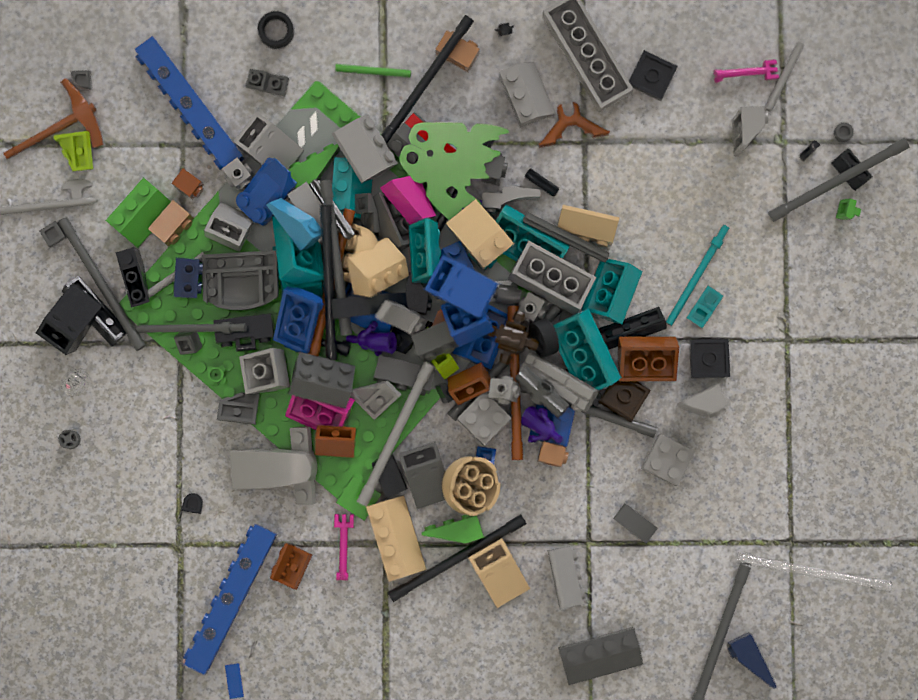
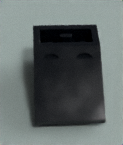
[36,283,103,355]

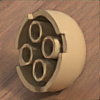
[342,224,378,283]
[442,456,500,516]

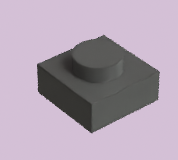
[39,221,67,248]

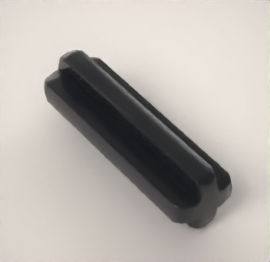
[525,169,559,197]

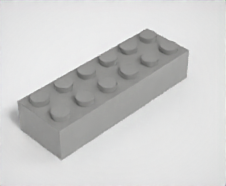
[542,0,634,113]

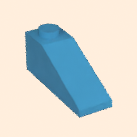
[267,198,322,251]

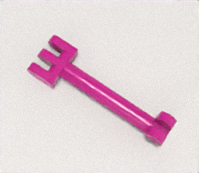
[713,60,779,83]
[334,514,354,580]

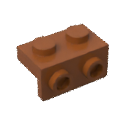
[270,543,312,590]

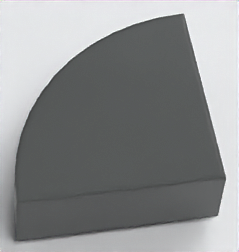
[71,70,92,90]

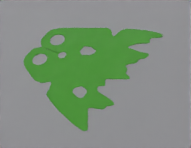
[399,122,509,220]

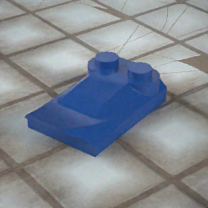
[236,157,297,226]
[273,287,323,354]

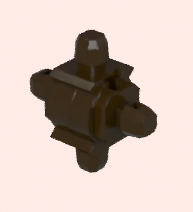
[487,311,539,365]

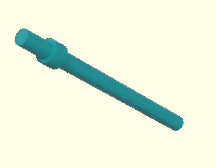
[666,225,730,326]

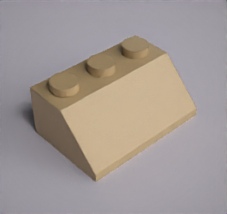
[557,205,620,247]
[347,238,409,297]

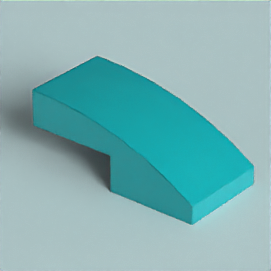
[686,285,724,328]

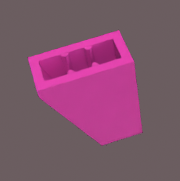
[380,176,436,225]

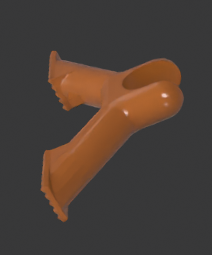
[538,102,610,148]

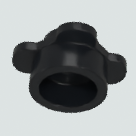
[495,22,514,36]

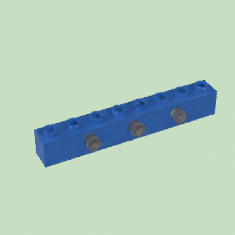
[135,36,245,170]
[183,524,278,675]

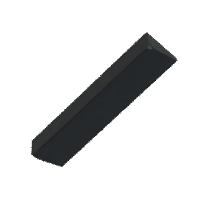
[62,276,127,346]
[599,307,667,350]

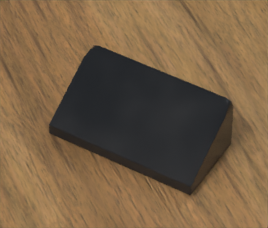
[831,148,873,191]
[372,454,408,498]

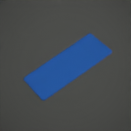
[225,663,244,699]

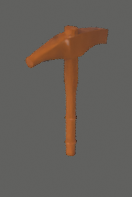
[3,78,103,159]

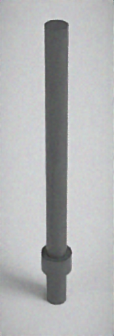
[136,322,247,334]

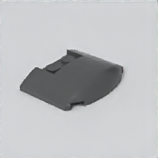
[202,250,279,310]

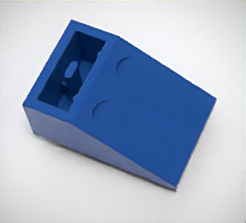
[424,255,499,318]

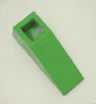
[288,144,340,188]
[421,515,484,543]

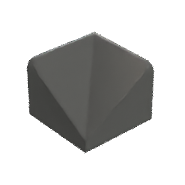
[174,332,202,355]

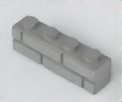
[519,352,599,413]

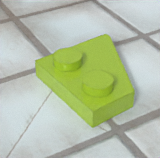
[53,131,93,171]

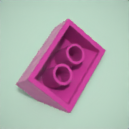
[285,395,355,430]

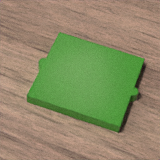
[336,476,382,521]

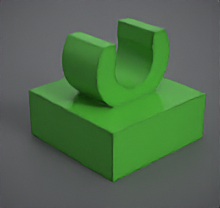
[836,198,861,220]

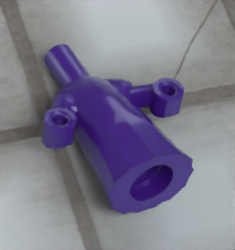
[346,321,397,356]
[521,406,563,443]

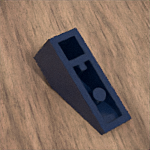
[727,632,777,689]

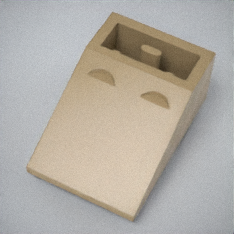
[468,538,530,608]

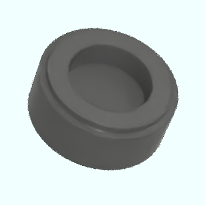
[834,122,854,142]

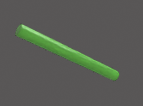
[335,64,411,78]

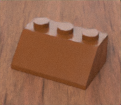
[617,337,679,381]

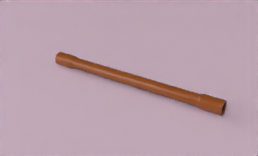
[308,208,356,356]
[507,306,523,460]

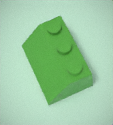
[105,177,171,248]

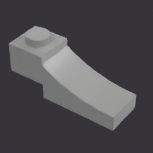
[482,186,541,214]
[375,300,428,335]

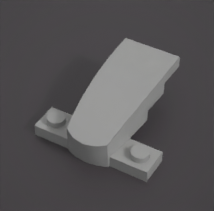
[229,427,317,505]

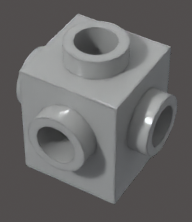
[222,157,253,190]
[518,292,549,323]
[488,376,520,405]

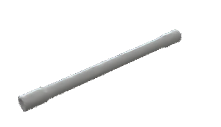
[357,361,435,506]

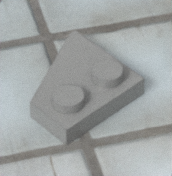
[351,380,401,420]

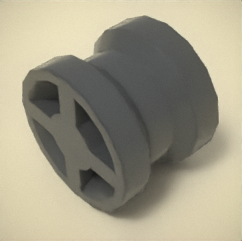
[58,430,81,449]

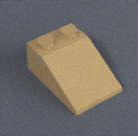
[446,199,514,268]

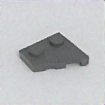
[217,392,260,425]

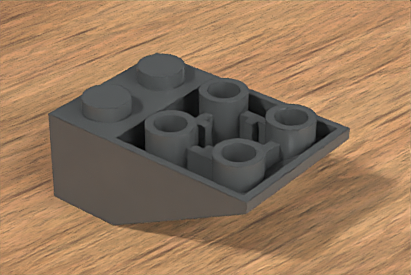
[399,442,445,509]

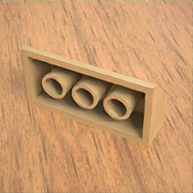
[366,496,426,582]

